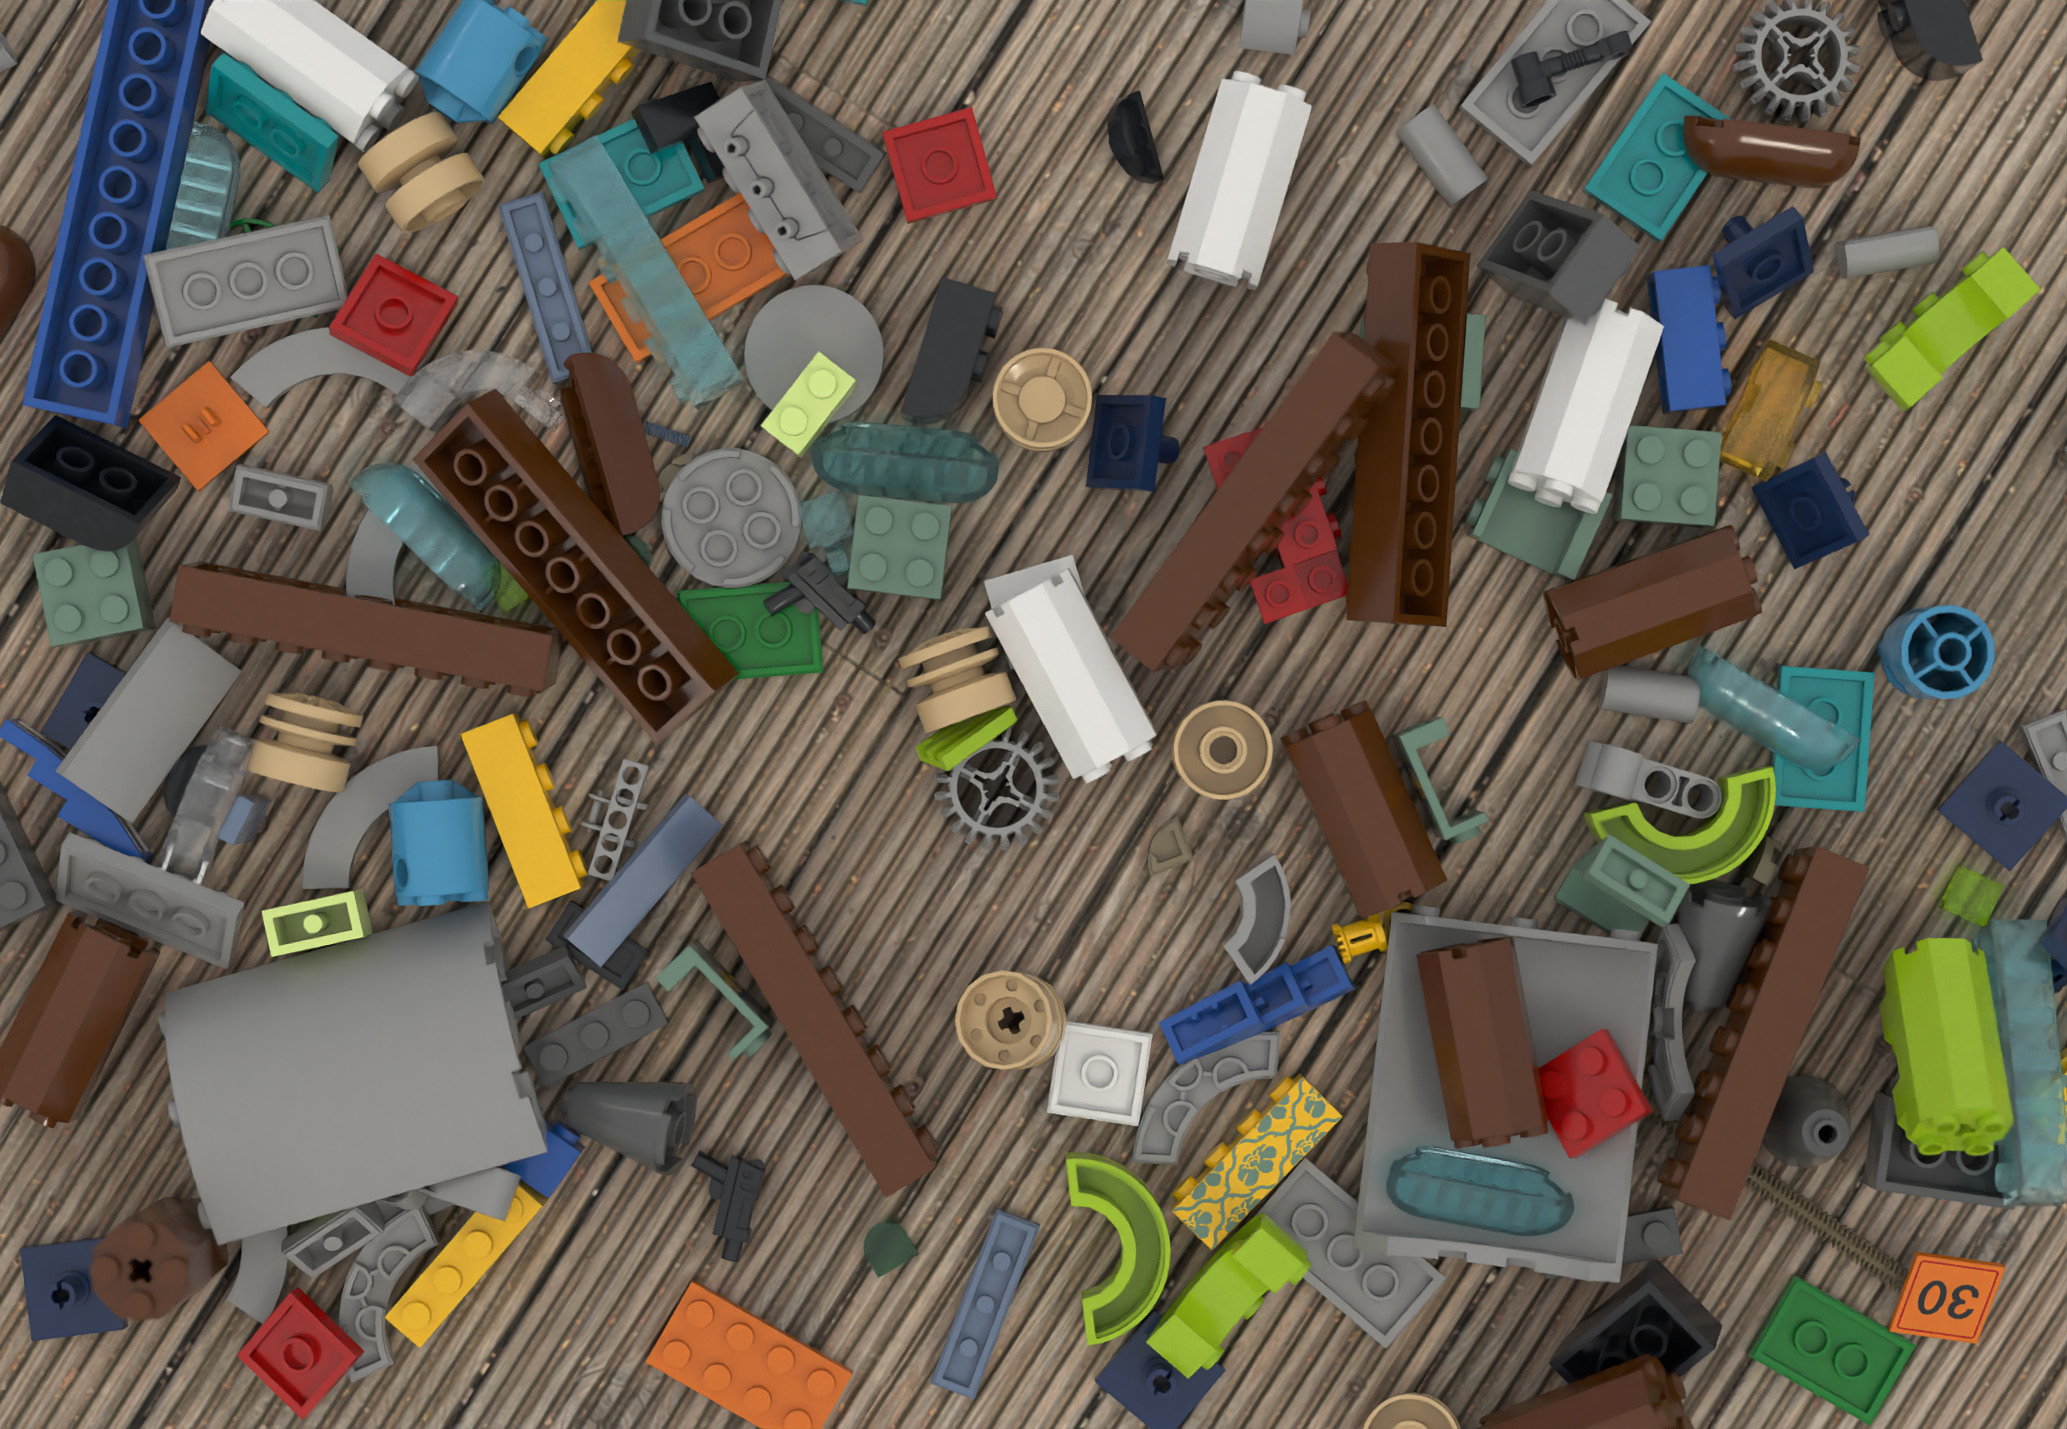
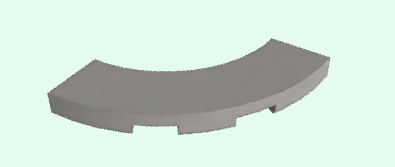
[230,327,429,408]
[346,465,448,605]
[302,746,441,889]
[1647,924,1696,1121]
[1131,1031,1280,1165]
[338,1205,441,1382]
[226,1225,291,1324]

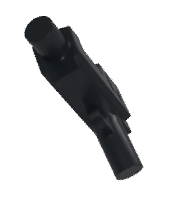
[763,551,876,634]
[691,1150,766,1262]

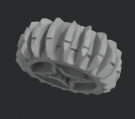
[1733,0,1860,123]
[934,727,1059,850]

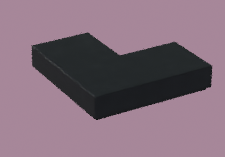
[631,82,725,184]

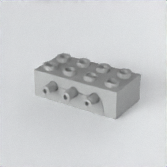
[695,80,863,280]

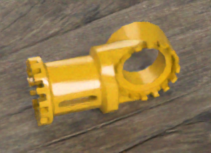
[1331,901,1414,965]

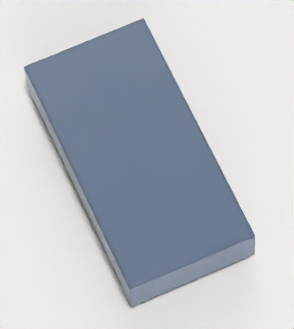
[218,793,272,845]

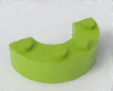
[1863,247,2041,411]
[1583,766,1776,884]
[1065,1152,1171,1346]
[1146,1213,1312,1379]

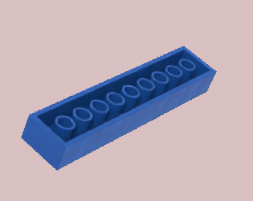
[22,0,214,428]

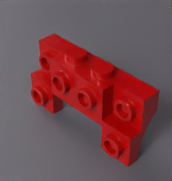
[1203,427,1349,624]

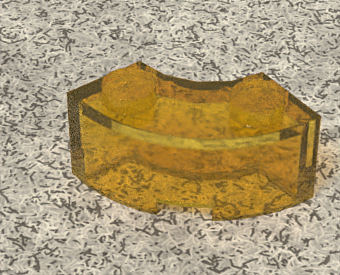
[1720,339,1822,482]

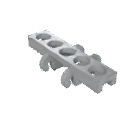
[580,758,649,881]

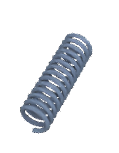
[644,421,691,448]

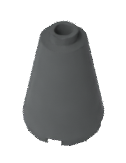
[1677,880,1771,1013]
[1762,1075,1851,1168]
[561,1082,697,1176]

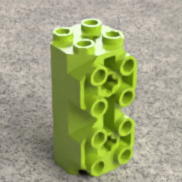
[1879,938,2014,1156]

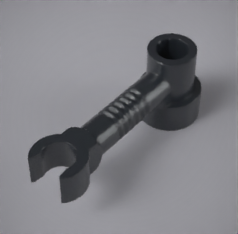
[1510,30,1633,108]

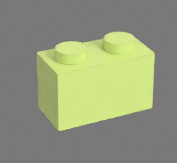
[761,351,858,458]
[262,888,373,957]

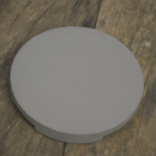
[744,285,884,424]
[661,448,801,588]

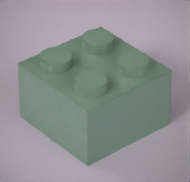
[1613,425,1722,528]
[847,495,953,601]
[32,538,156,647]

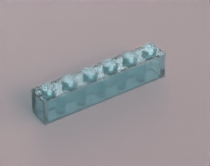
[547,135,745,410]
[1973,920,2067,1206]

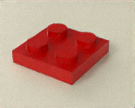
[882,107,997,224]
[329,254,458,377]
[1538,1029,1653,1159]
[237,1287,365,1420]

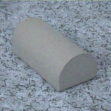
[1395,104,1489,208]
[1834,226,1939,279]
[228,464,333,531]
[1598,665,1700,724]
[281,1201,385,1279]

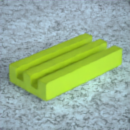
[915,705,1017,771]

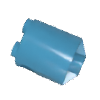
[414,0,549,125]
[1878,605,1995,699]
[389,780,489,906]

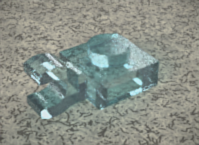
[797,490,854,576]

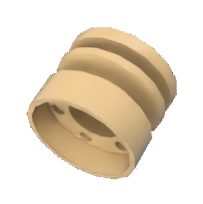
[899,625,1016,733]
[247,691,363,793]
[955,970,1067,1070]

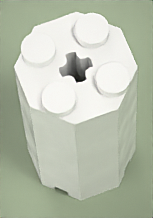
[200,0,419,153]
[1166,71,1312,290]
[1508,299,1664,514]
[985,568,1157,784]

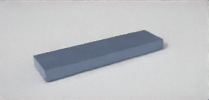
[498,191,593,384]
[563,794,723,967]
[931,1208,1040,1400]

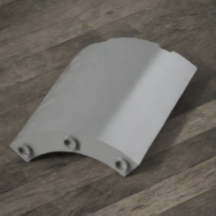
[159,901,548,1245]
[1353,905,1658,1282]

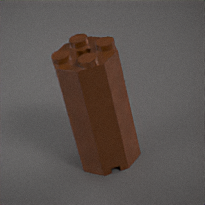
[1543,525,1762,680]
[1280,700,1447,918]
[0,911,161,1128]
[1416,936,1548,1148]
[89,1197,228,1321]
[1476,1354,1694,1429]

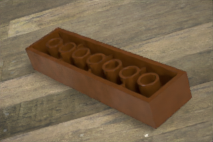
[1346,242,1470,627]
[1110,331,1400,672]
[412,388,739,745]
[169,561,564,697]
[691,840,940,1198]
[1657,846,1870,1220]

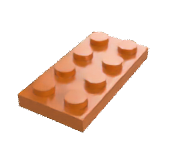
[588,192,791,364]
[646,1279,854,1429]

